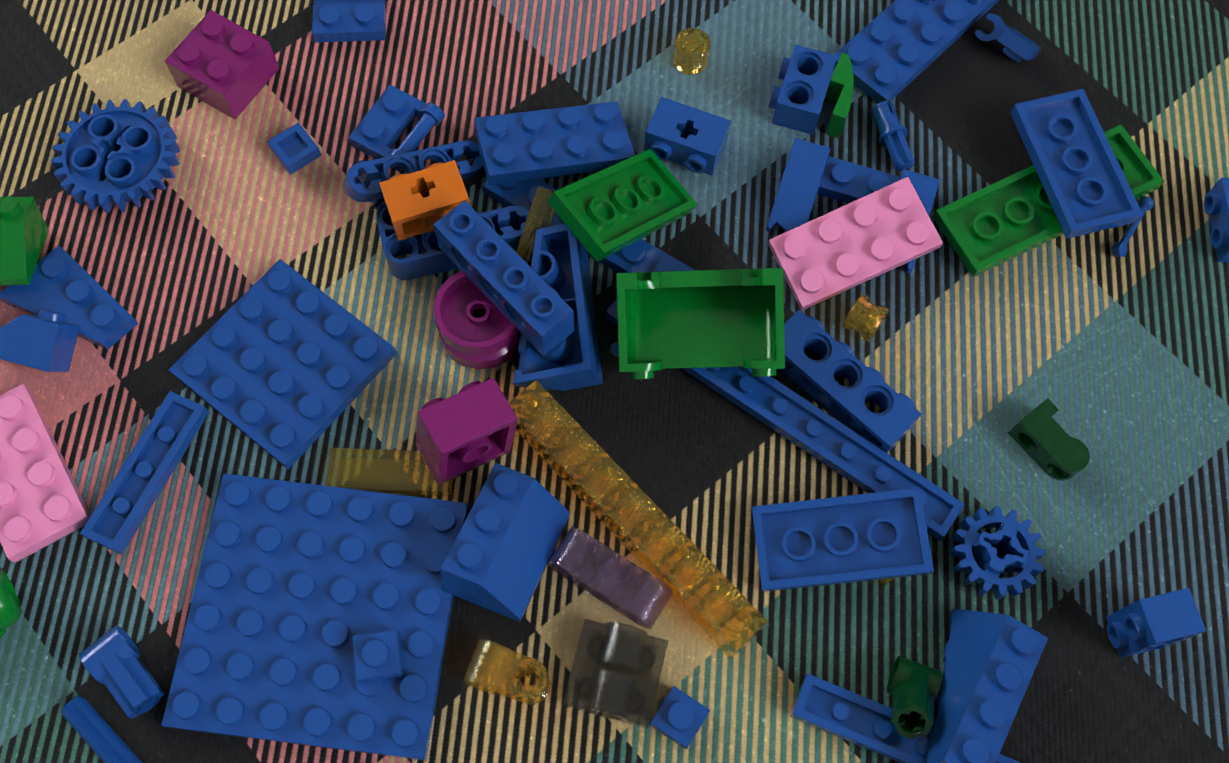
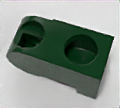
[1008,398,1090,481]

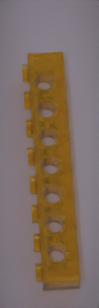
[509,380,768,660]

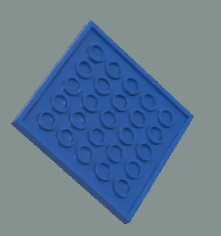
[161,473,469,761]

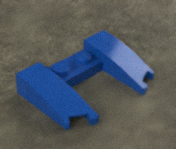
[766,138,940,277]

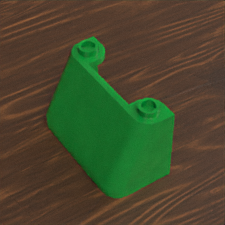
[616,268,785,379]

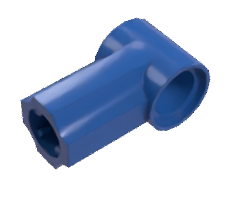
[79,625,164,719]

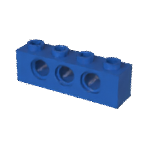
[433,201,574,356]
[778,310,922,453]

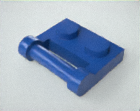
[348,85,445,172]

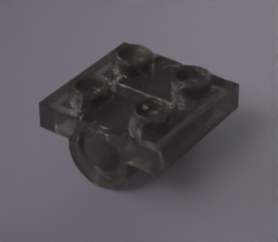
[563,619,669,729]

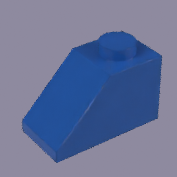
[0,309,80,372]

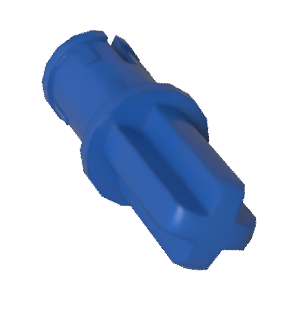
[871,101,915,171]

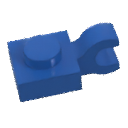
[975,13,1042,62]

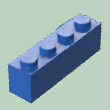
[513,223,603,391]
[926,609,1048,763]

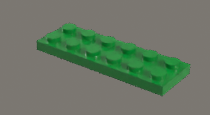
[932,125,1164,277]

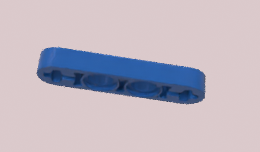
[343,141,483,202]

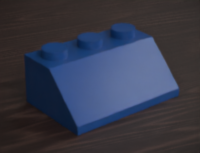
[441,463,570,622]

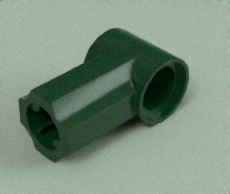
[887,656,942,739]

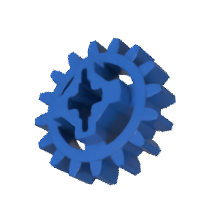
[950,506,1046,599]

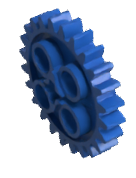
[51,99,180,213]

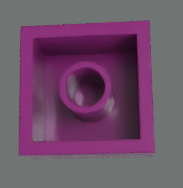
[165,10,279,119]
[416,378,518,486]

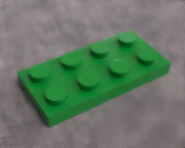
[547,149,698,262]

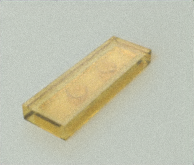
[326,448,453,496]

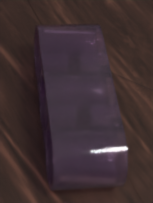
[547,527,673,629]

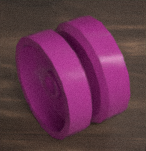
[433,271,523,370]

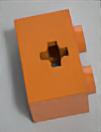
[379,160,470,241]

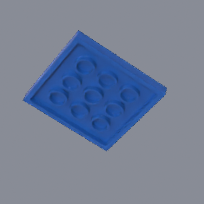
[169,259,397,470]

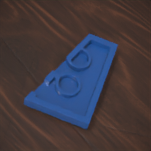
[0,245,138,350]

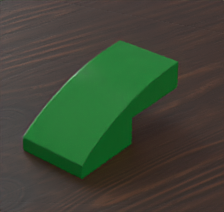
[824,52,854,139]

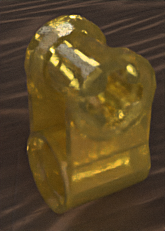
[463,639,551,705]

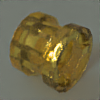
[673,28,711,75]
[842,293,890,342]

